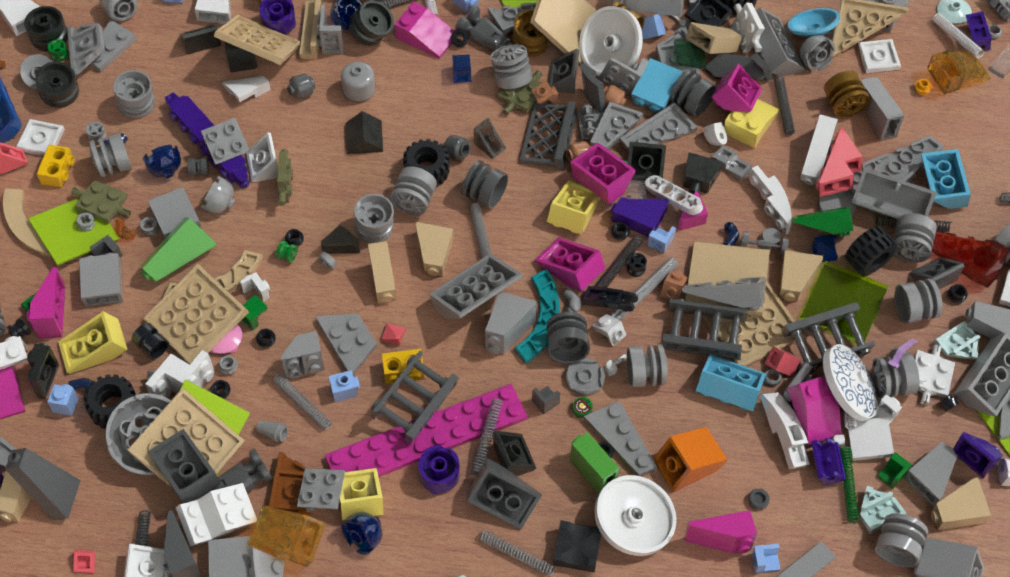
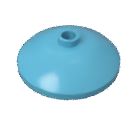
[787,8,840,38]

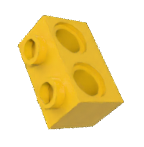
[37,145,75,188]
[382,349,425,384]

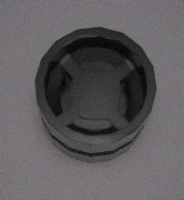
[132,323,169,360]

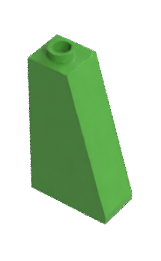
[139,217,217,281]

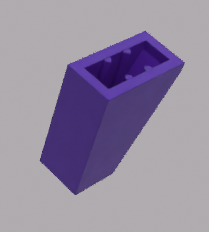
[610,197,669,237]

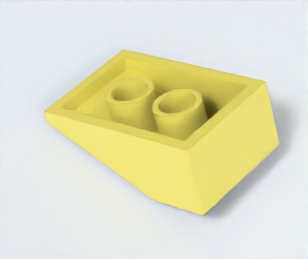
[724,99,780,148]
[547,180,600,234]
[58,311,128,374]

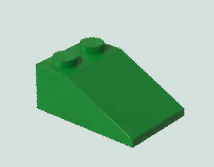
[792,206,854,237]

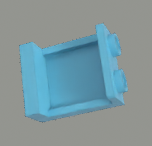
[631,58,682,113]

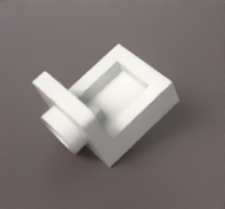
[240,272,270,302]
[592,314,626,346]
[873,394,902,424]

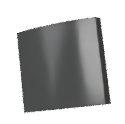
[580,63,606,112]

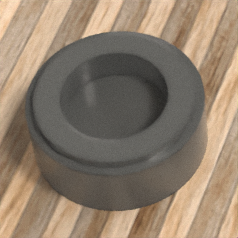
[748,489,770,511]

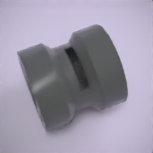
[188,157,209,176]

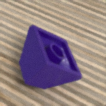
[953,432,1004,479]

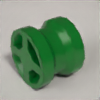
[48,39,68,62]
[276,240,298,263]

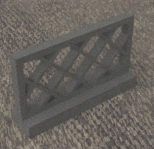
[520,102,577,170]

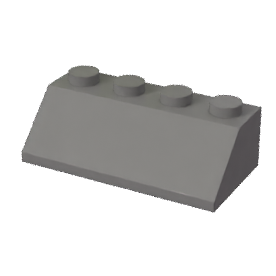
[756,7,806,77]
[954,333,1010,417]

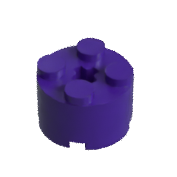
[259,0,296,34]
[418,445,460,494]

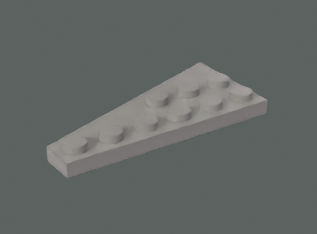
[847,136,944,213]

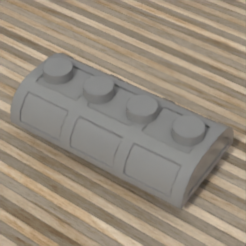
[851,168,937,219]

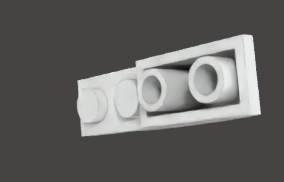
[749,165,792,235]
[760,392,810,470]

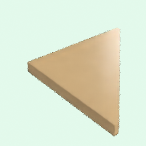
[832,0,909,57]

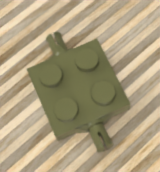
[497,70,542,115]
[277,149,294,206]
[71,180,131,224]

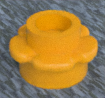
[914,79,932,95]

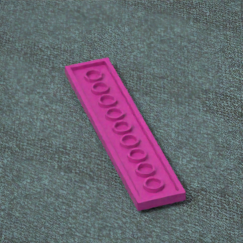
[325,383,527,477]

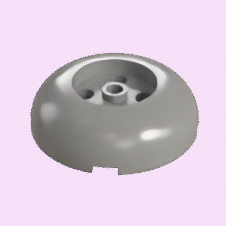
[105,393,171,475]

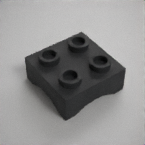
[553,520,601,573]

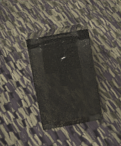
[474,118,506,158]
[321,225,360,254]

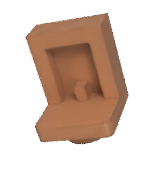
[532,81,560,105]
[660,271,688,300]

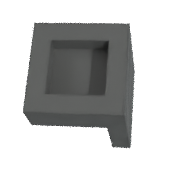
[90,235,123,258]
[532,386,560,414]

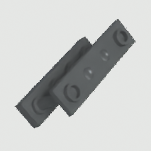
[662,299,748,360]
[781,302,875,372]
[371,351,459,445]

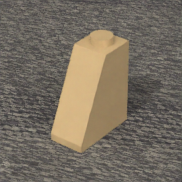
[685,23,743,54]
[416,222,454,276]
[368,241,397,303]
[779,250,823,302]
[0,471,31,522]
[931,477,991,530]

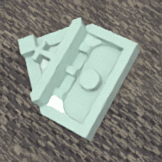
[934,321,980,359]
[859,486,907,534]

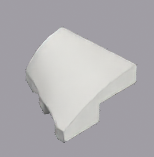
[222,76,271,102]

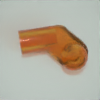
[115,218,136,240]

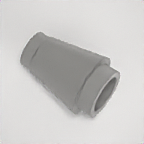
[257,420,288,442]

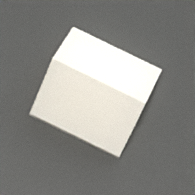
[246,132,278,182]

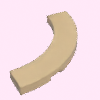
[3,188,52,258]
[163,250,263,298]

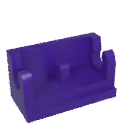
[966,12,991,51]
[811,438,846,486]

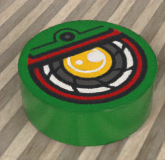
[572,397,593,418]

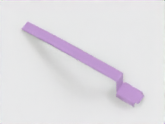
[886,338,919,370]

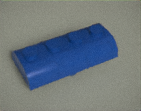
[0,75,22,143]

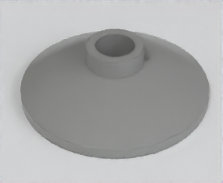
[20,54,52,90]

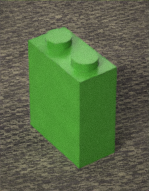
[570,432,619,494]

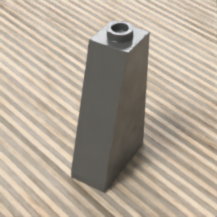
[5,448,81,520]

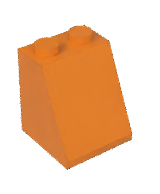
[653,427,728,492]

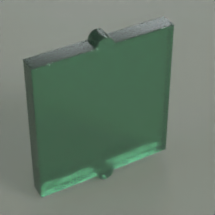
[674,39,706,69]

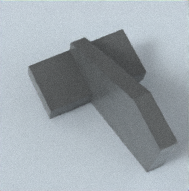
[705,53,773,82]

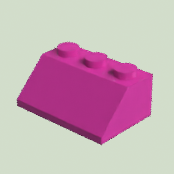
[712,63,762,112]
[570,143,635,204]

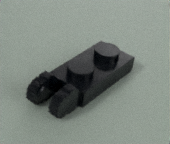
[582,286,638,312]

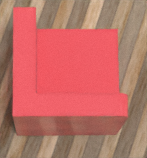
[764,346,801,376]

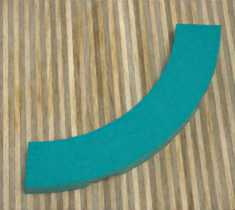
[515,268,560,364]

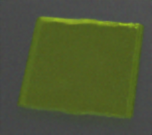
[800,261,889,342]

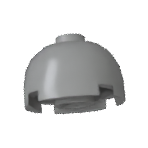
[800,35,836,71]
[201,176,235,214]

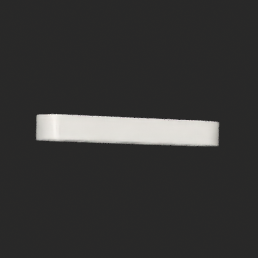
[645,175,703,215]

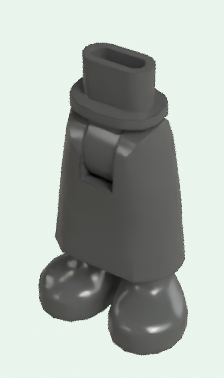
[455,5,513,51]
[201,448,272,497]

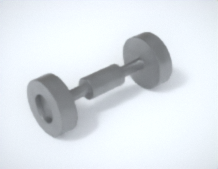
[741,231,789,257]

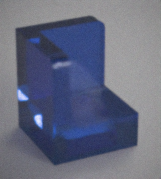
[452,54,472,83]
[811,235,838,262]

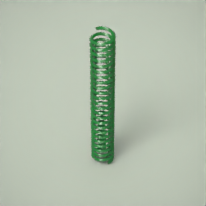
[839,445,859,523]

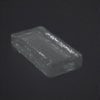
[626,180,646,200]

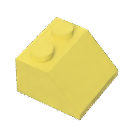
[339,468,383,521]

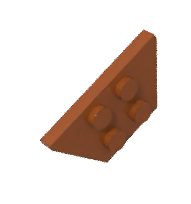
[265,452,311,528]

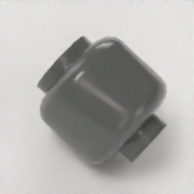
[287,74,315,99]
[443,135,471,160]

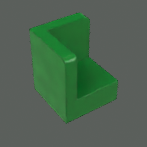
[242,295,268,330]
[877,452,912,489]

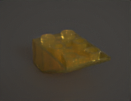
[927,50,991,95]
[248,505,326,567]

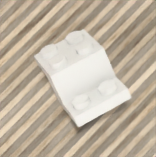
[146,350,215,398]
[176,483,258,547]

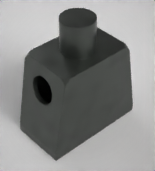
[683,152,722,194]

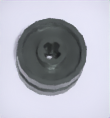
[349,0,394,46]
[24,6,68,51]
[35,61,79,108]

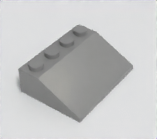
[429,254,523,319]

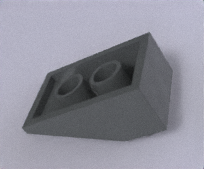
[148,429,220,504]
[467,458,542,529]
[163,510,202,577]

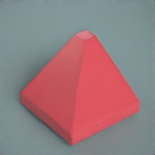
[381,323,406,346]
[73,549,95,573]

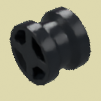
[627,253,647,277]
[6,318,31,338]

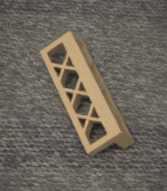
[299,0,324,59]

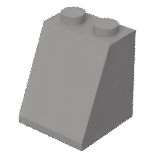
[485,292,537,354]
[914,537,984,577]

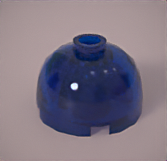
[330,0,362,31]
[143,145,181,179]
[341,512,382,555]

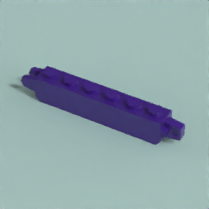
[165,92,250,189]

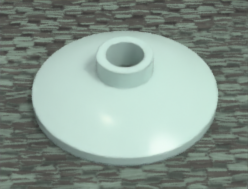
[937,0,972,25]

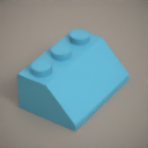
[921,149,971,209]
[696,354,766,411]

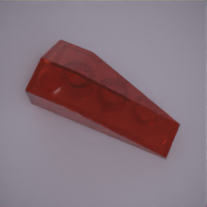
[932,231,1009,288]

